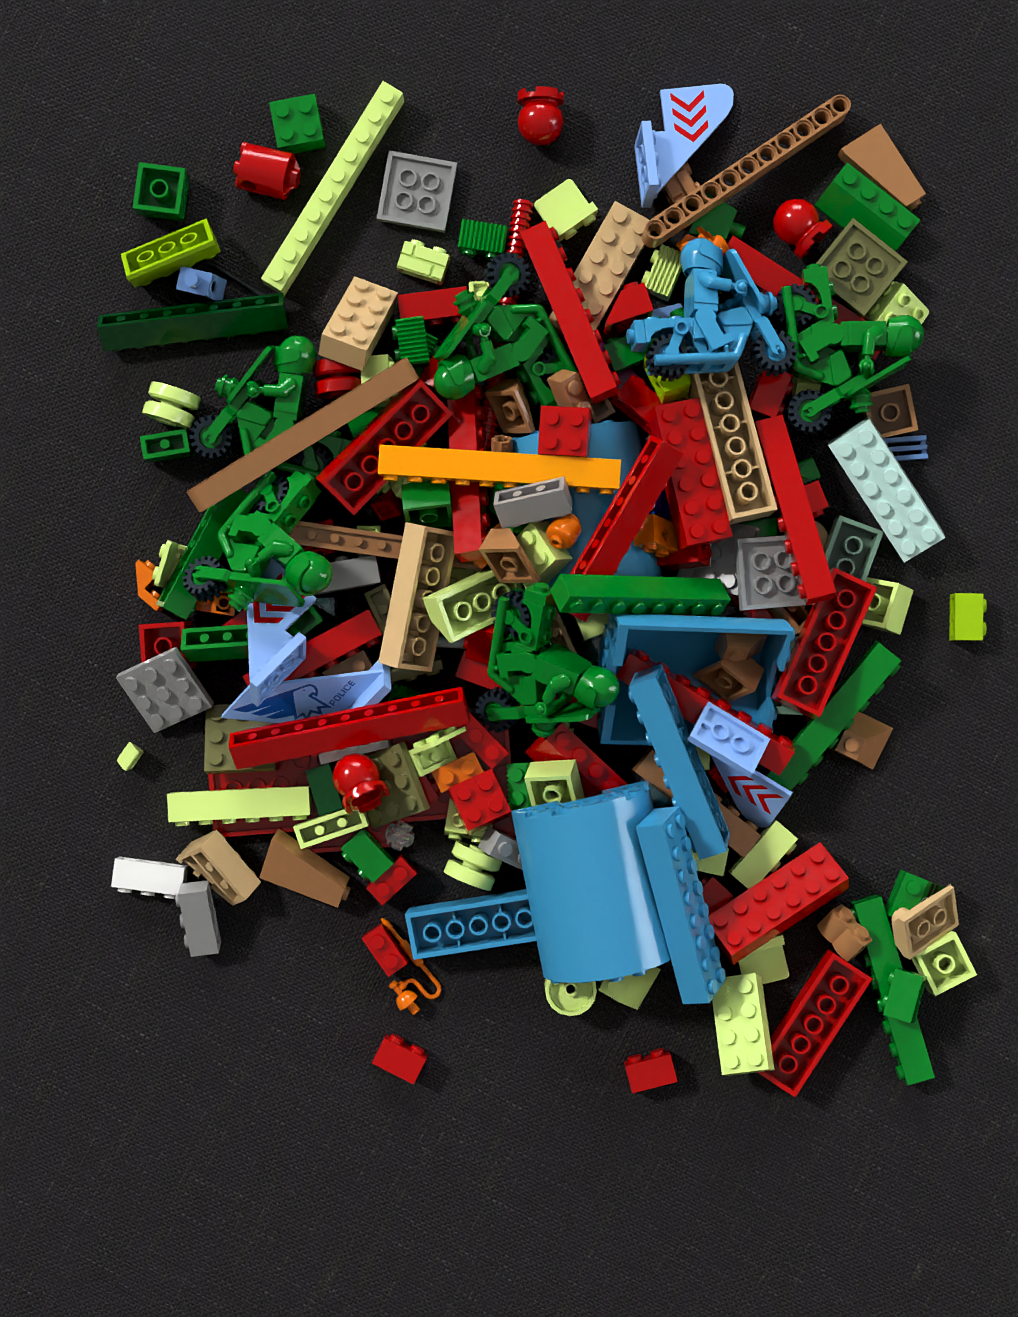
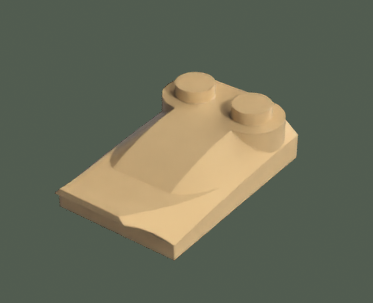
[892,884,959,959]

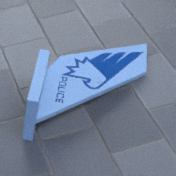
[221,660,391,723]

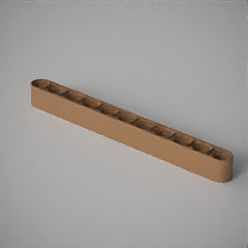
[642,95,851,248]
[186,357,419,513]

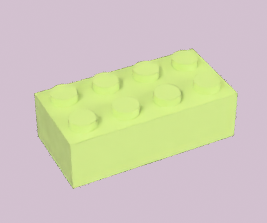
[712,973,774,1076]

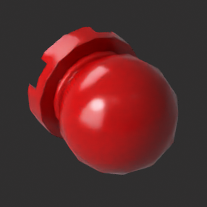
[517,86,564,146]
[773,199,833,259]
[332,753,389,815]

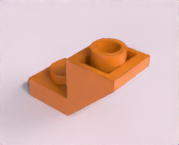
[136,559,163,612]
[195,592,236,616]

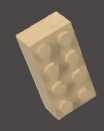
[318,276,398,371]

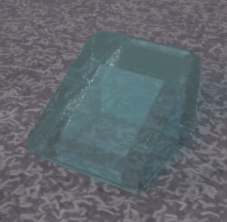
[313,598,337,617]

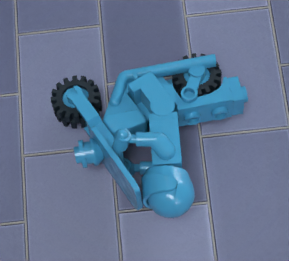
[626,238,797,382]

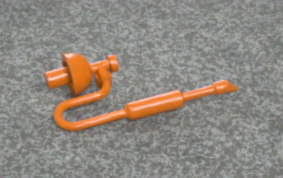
[381,918,442,1015]

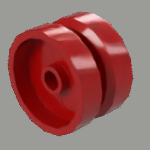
[313,358,361,399]

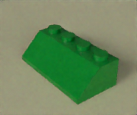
[814,162,920,251]

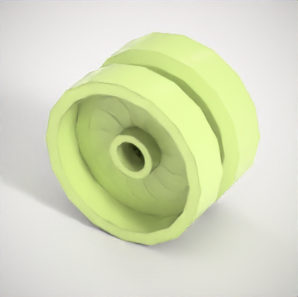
[142,381,201,430]
[444,840,502,891]
[544,979,597,1016]

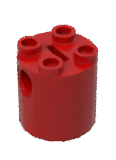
[233,142,301,200]

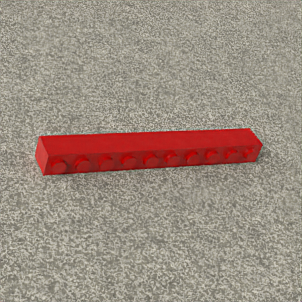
[229,687,469,770]

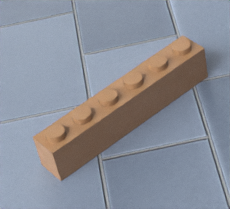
[632,748,761,858]

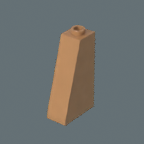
[837,124,926,211]
[259,829,351,908]

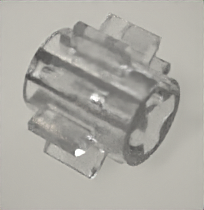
[385,820,414,851]

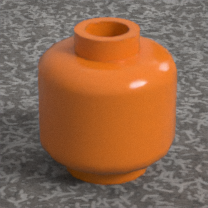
[546,514,582,549]

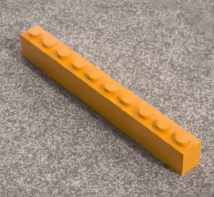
[378,445,621,495]

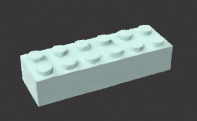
[828,416,945,563]

